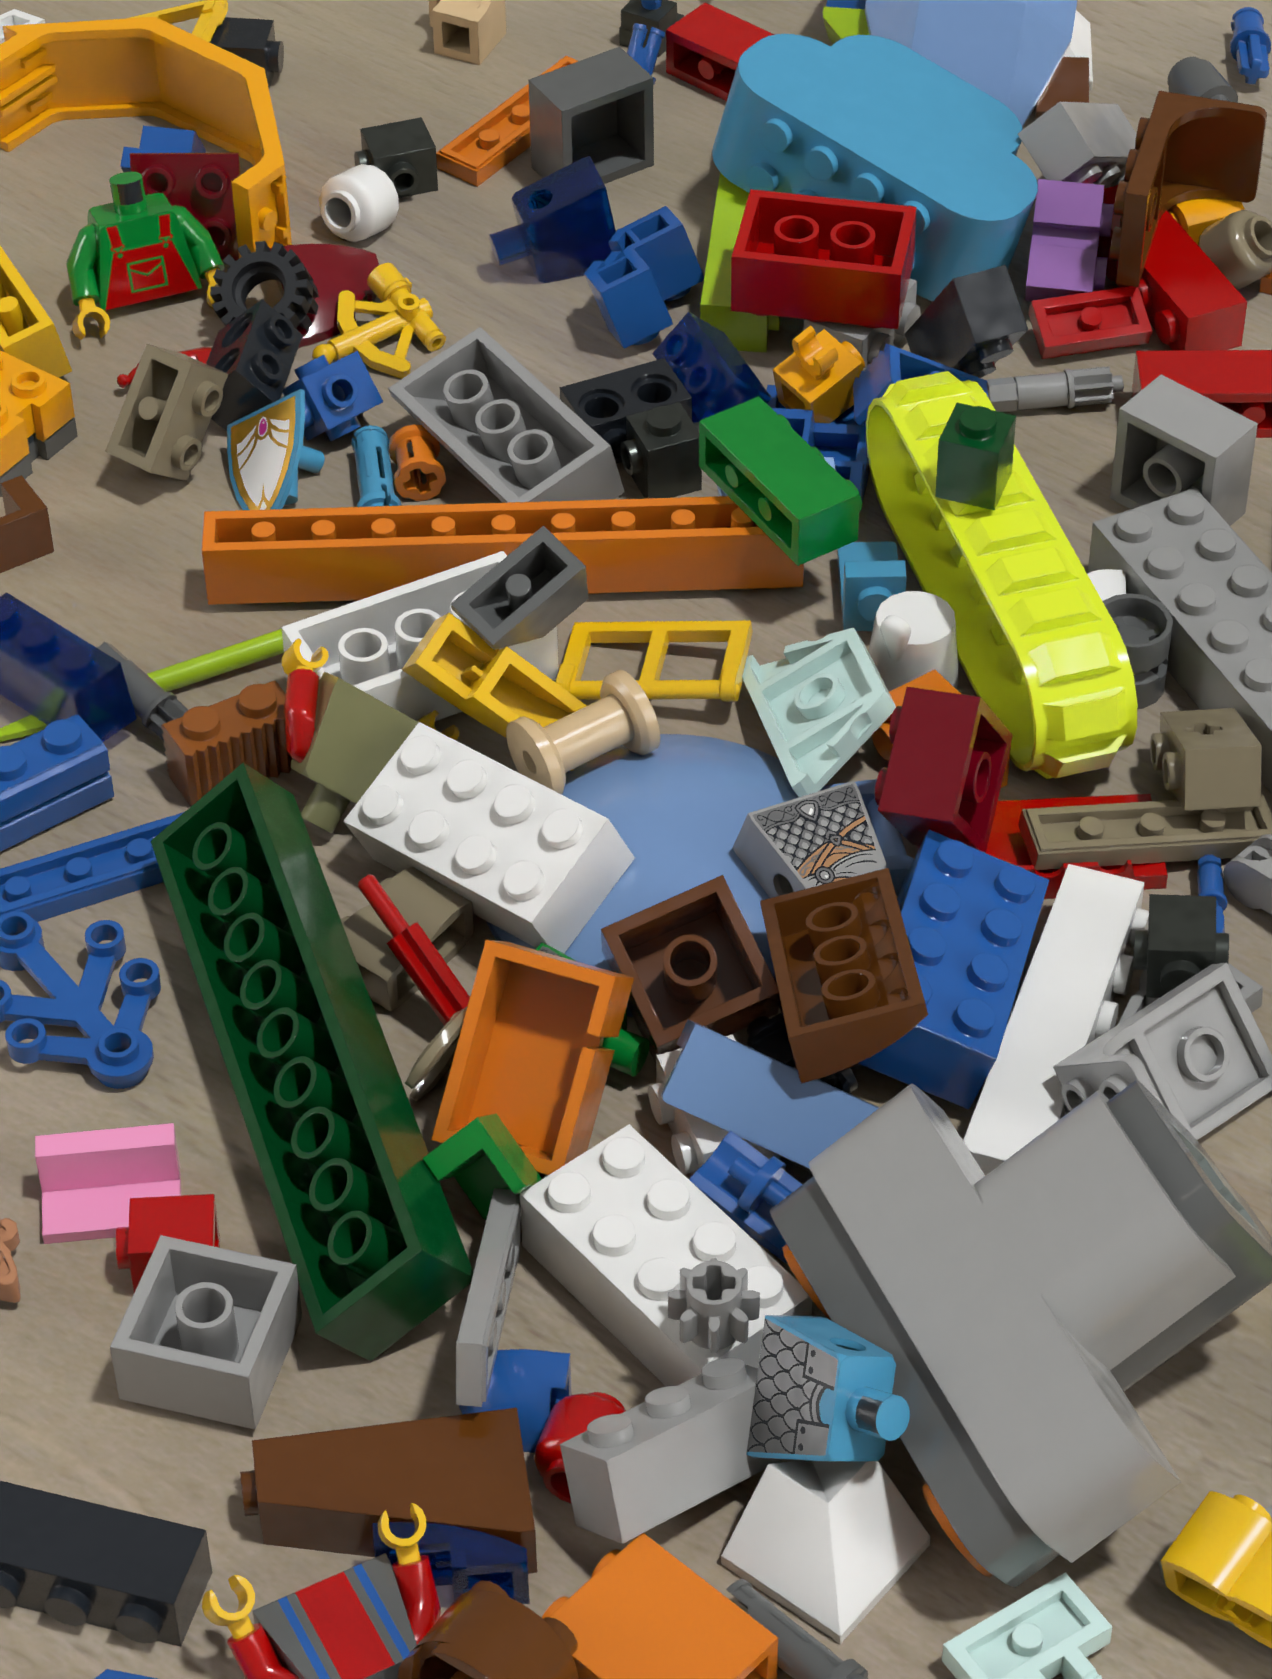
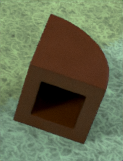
[1034,57,1089,119]

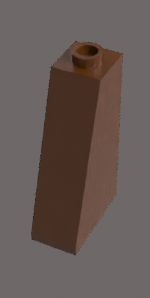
[240,1408,537,1575]

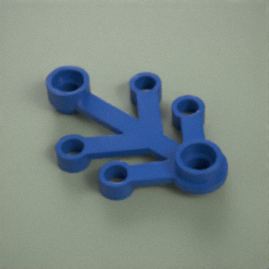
[0,911,161,1089]

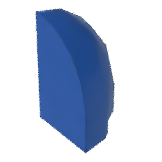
[459,1349,572,1453]

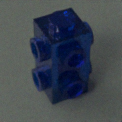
[652,312,772,423]

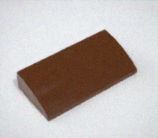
[760,868,928,1084]

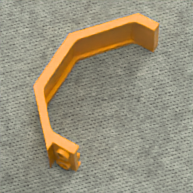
[0,17,292,259]

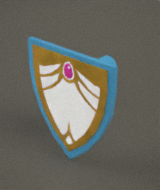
[227,389,325,510]

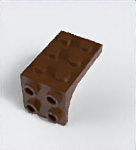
[1109,91,1267,287]

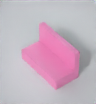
[35,1123,181,1244]

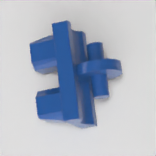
[689,1130,803,1263]

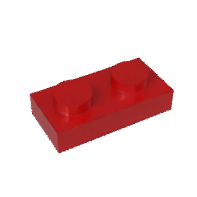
[1028,286,1153,359]

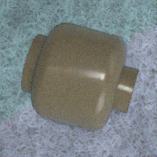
[1198,210,1272,290]

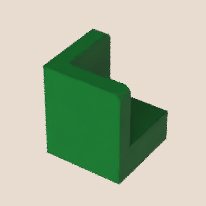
[423,1113,542,1220]

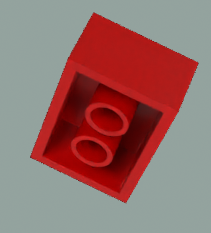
[731,189,917,329]

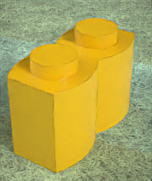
[1160,1491,1272,1649]

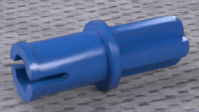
[1230,7,1271,84]

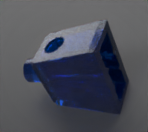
[489,156,616,283]

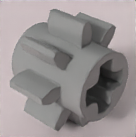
[668,1258,760,1353]

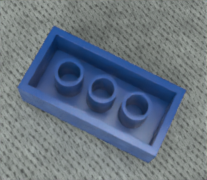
[858,830,1049,1109]

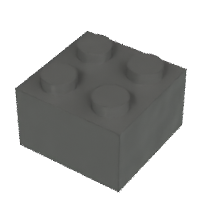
[528,46,654,199]

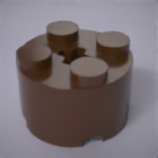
[398,1580,579,1679]

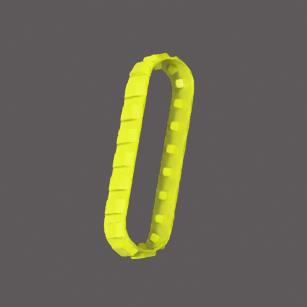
[866,371,1138,779]

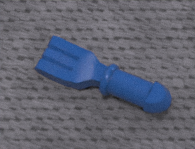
[1197,854,1228,933]

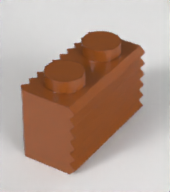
[161,680,292,807]

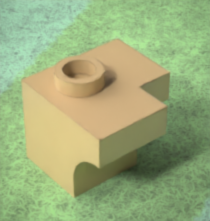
[429,0,506,65]

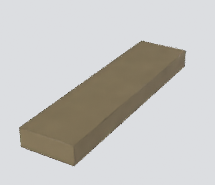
[1018,795,1272,870]

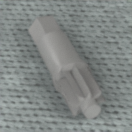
[986,366,1124,412]

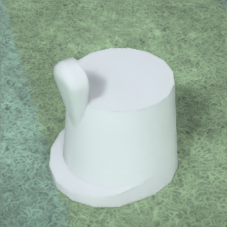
[868,591,959,691]

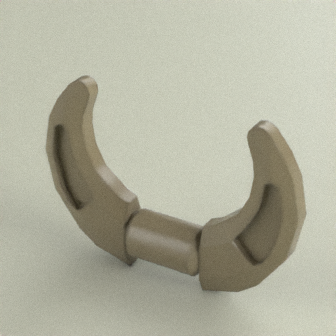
[405,1006,468,1101]

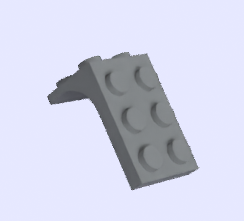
[1053,963,1272,1140]

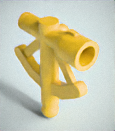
[312,263,446,379]

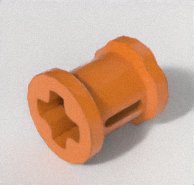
[388,424,446,501]

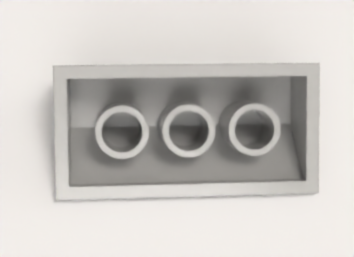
[388,327,624,503]

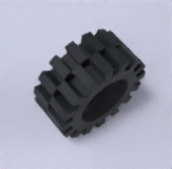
[210,241,319,331]

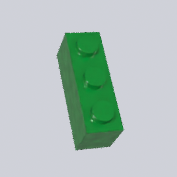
[699,396,862,566]

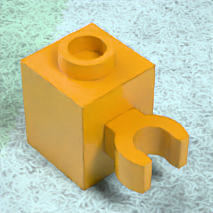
[773,325,865,423]

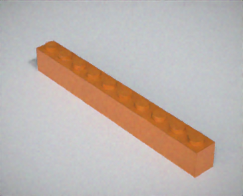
[202,496,804,605]

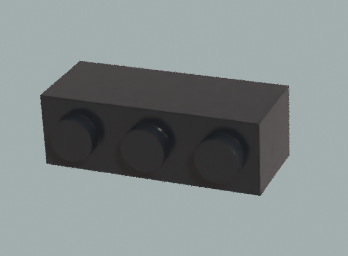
[905,265,1028,378]
[0,1481,213,1647]

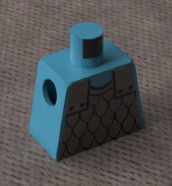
[747,1315,910,1461]

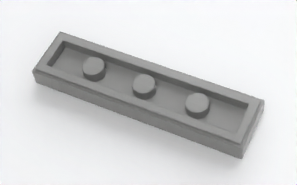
[456,1188,521,1407]

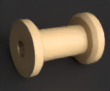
[506,670,660,795]

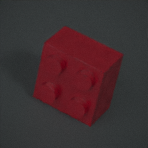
[875,687,1013,853]

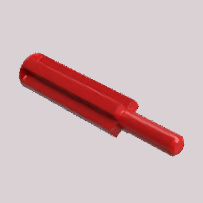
[357,874,470,1026]

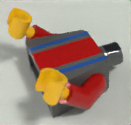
[202,1503,441,1679]

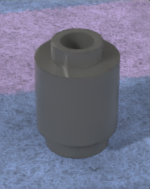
[1167,57,1238,103]

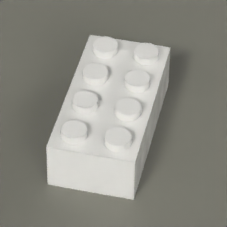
[281,551,559,721]
[343,722,635,954]
[520,1124,812,1386]

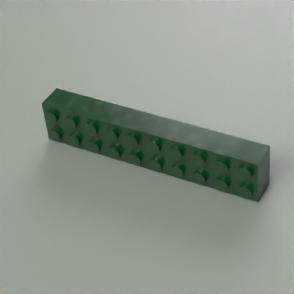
[150,762,473,1361]

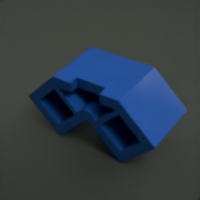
[584,206,704,349]

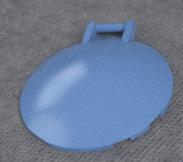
[486,734,914,1017]

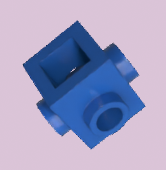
[282,351,383,442]

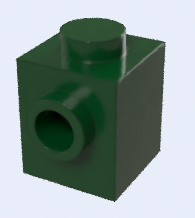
[935,402,1016,511]

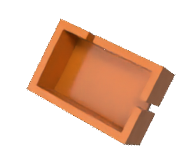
[431,940,634,1175]

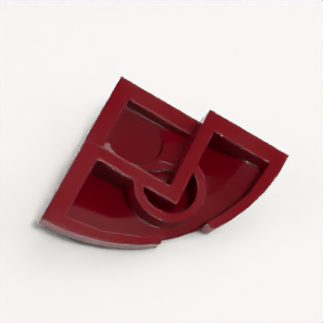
[270,244,379,348]

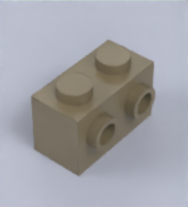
[105,344,228,481]

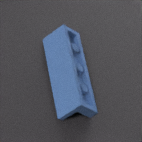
[661,1019,879,1169]

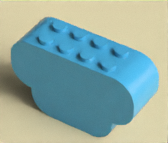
[712,34,1038,301]

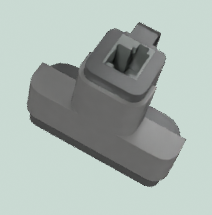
[770,1079,1272,1588]

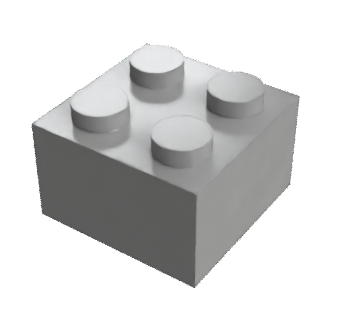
[1110,374,1258,526]
[110,1235,302,1430]

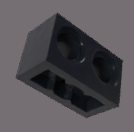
[206,299,303,432]
[559,358,692,464]

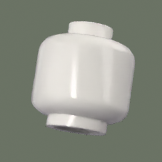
[319,164,399,242]

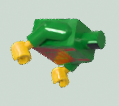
[66,172,225,340]

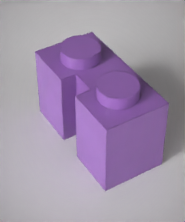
[1025,179,1114,301]

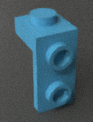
[837,541,907,631]

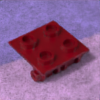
[130,153,240,261]

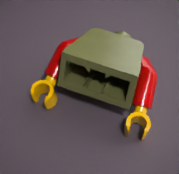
[282,638,460,834]

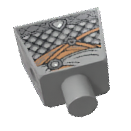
[732,781,886,898]

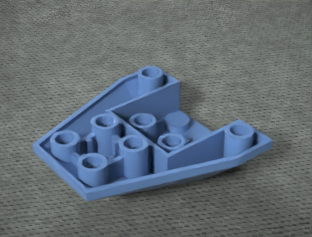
[865,0,1077,128]

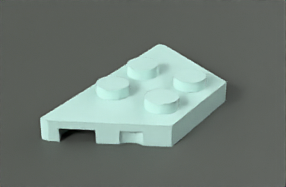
[742,627,896,797]

